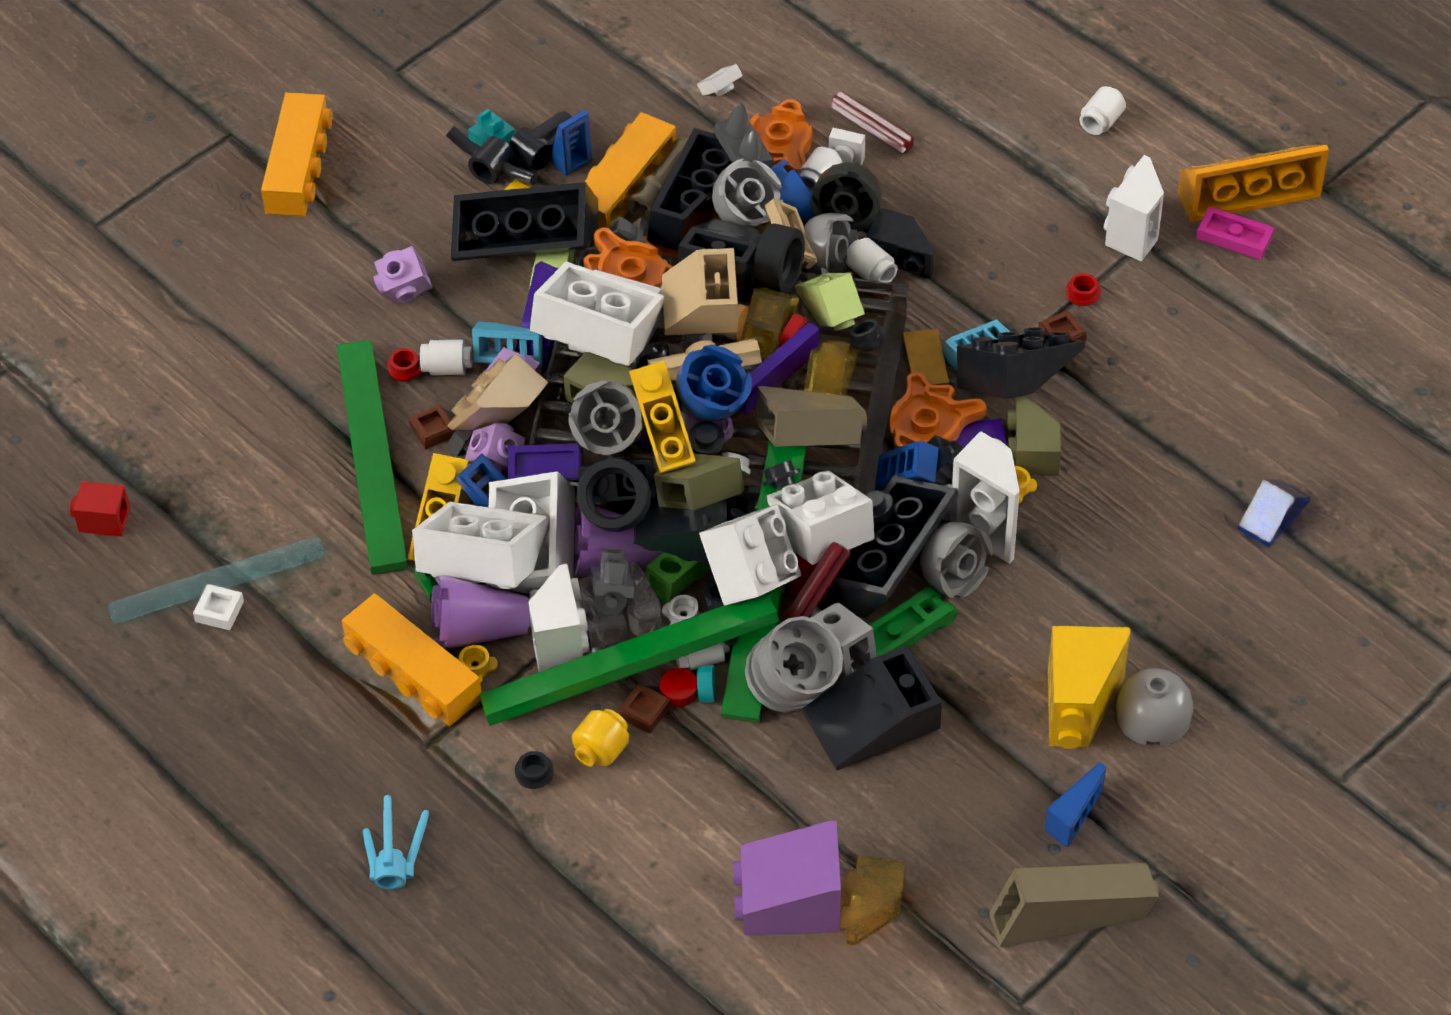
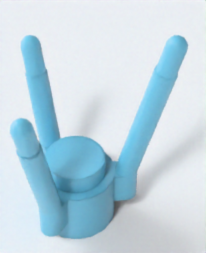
[362,795,430,890]

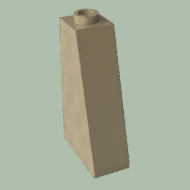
[989,863,1159,947]

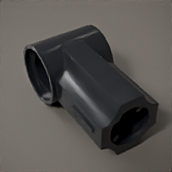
[509,111,572,171]

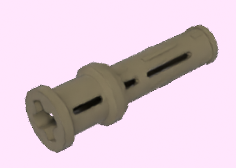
[626,137,688,221]

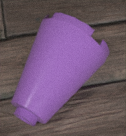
[573,504,664,578]
[431,576,531,651]

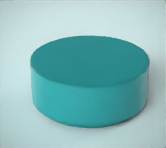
[697,665,718,704]

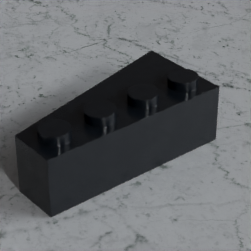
[647,128,732,250]

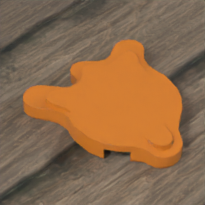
[750,99,813,174]
[583,227,673,288]
[889,372,987,449]

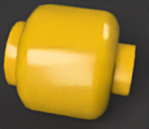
[572,709,629,767]

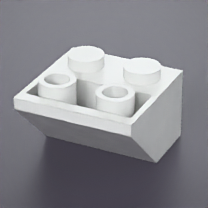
[1104,155,1164,262]
[767,470,874,565]
[699,504,802,605]
[528,564,590,672]

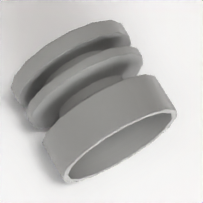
[745,616,843,713]

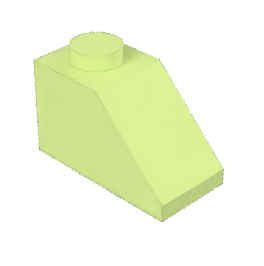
[795,273,865,331]

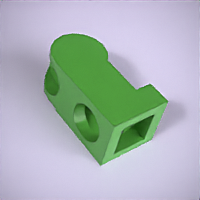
[645,552,711,605]

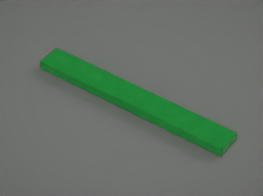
[336,339,408,575]
[721,440,807,723]
[479,592,779,726]

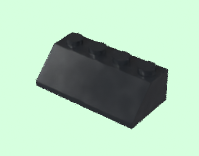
[451,182,598,261]
[827,475,959,618]

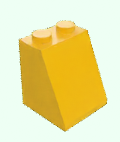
[1048,626,1130,749]

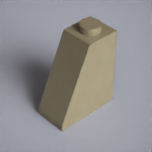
[754,386,867,447]

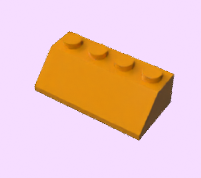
[1177,145,1329,222]

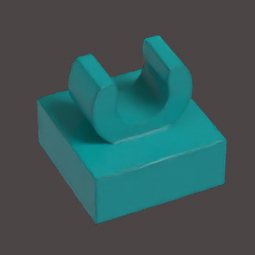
[468,109,515,146]

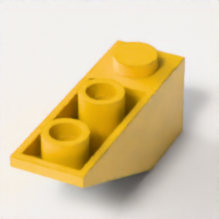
[629,360,696,474]
[407,453,476,562]

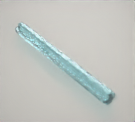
[108,536,325,624]

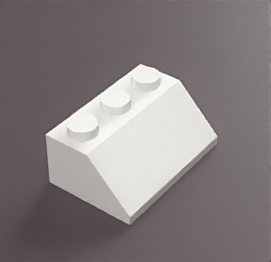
[530,261,664,366]
[950,431,1020,564]
[486,471,575,594]
[412,502,548,589]

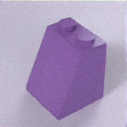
[733,821,841,935]

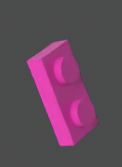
[1196,206,1275,260]

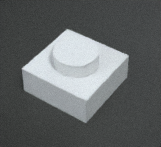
[697,64,743,96]
[829,128,865,165]
[193,584,244,630]

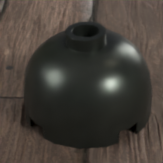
[811,162,882,232]

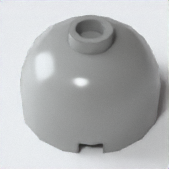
[712,159,783,229]
[802,213,858,278]
[569,380,644,455]
[919,521,993,598]
[1115,668,1193,746]

